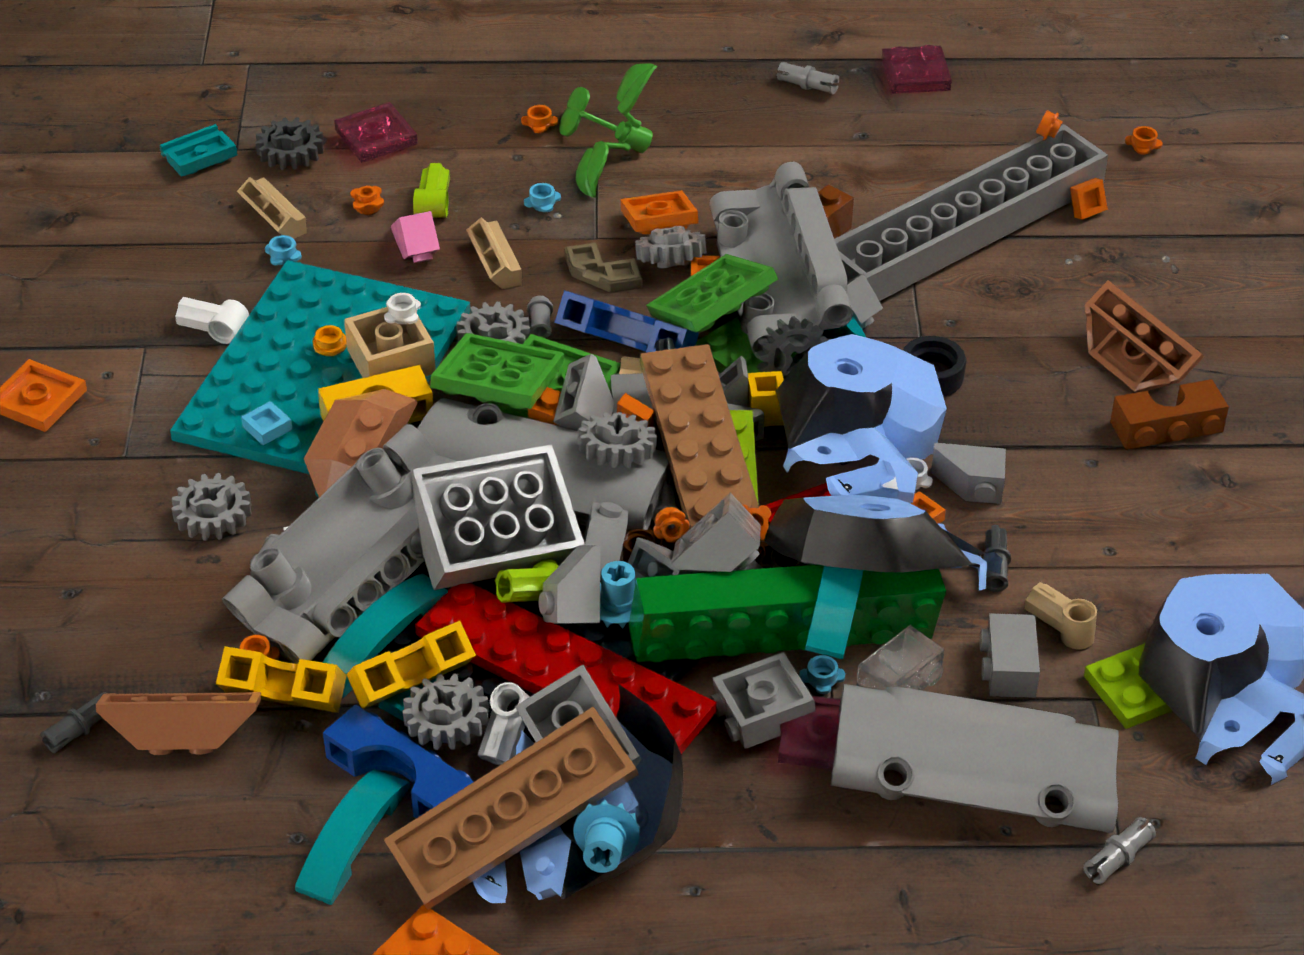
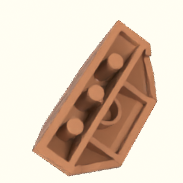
[1085,280,1204,393]
[304,389,417,497]
[96,692,261,755]

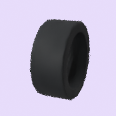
[903,336,966,397]

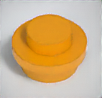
[312,325,347,356]

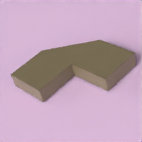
[564,243,642,292]

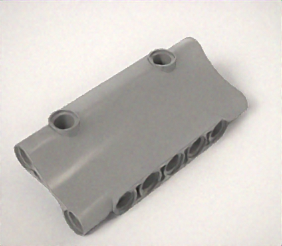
[709,162,853,354]
[831,684,1119,833]

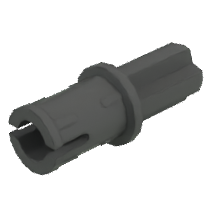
[984,525,1011,592]
[40,692,108,754]

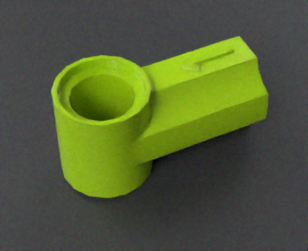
[413,163,450,218]
[495,559,559,603]

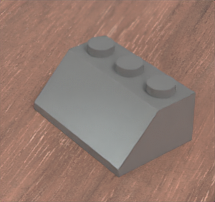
[671,492,761,572]
[515,665,641,814]

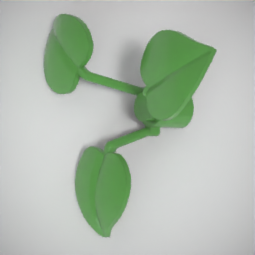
[559,63,658,198]

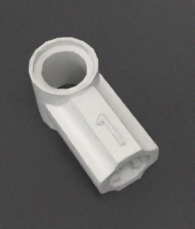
[175,297,249,344]
[478,682,530,765]

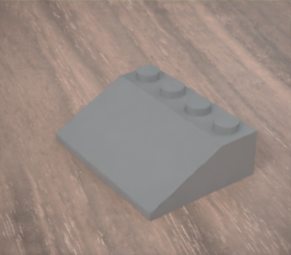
[411,444,585,590]

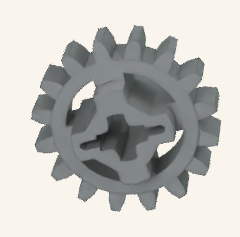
[635,226,707,268]
[457,301,530,344]
[577,412,657,468]
[171,473,252,541]
[402,674,489,750]

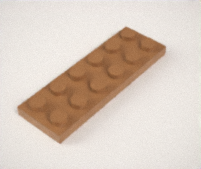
[639,344,759,529]
[384,706,639,910]

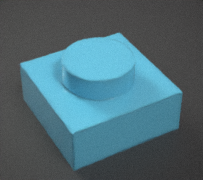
[241,401,292,445]

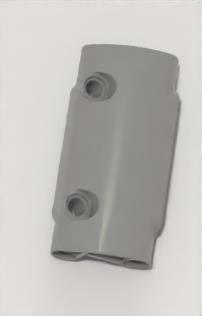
[417,398,673,531]
[222,424,456,664]

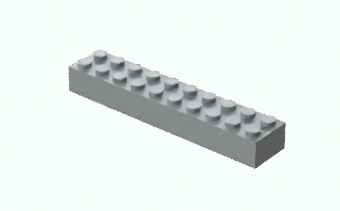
[835,124,1108,301]

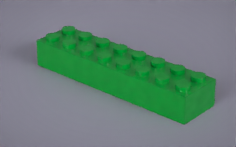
[629,564,946,662]

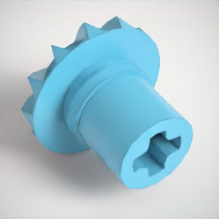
[600,561,635,629]
[573,800,640,873]

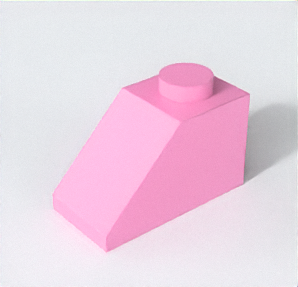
[391,211,440,263]

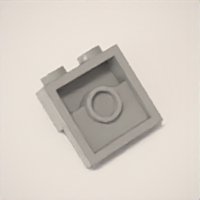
[710,652,816,749]

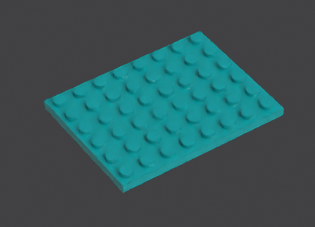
[170,260,470,475]

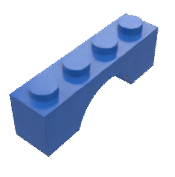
[554,290,699,353]
[323,704,474,818]

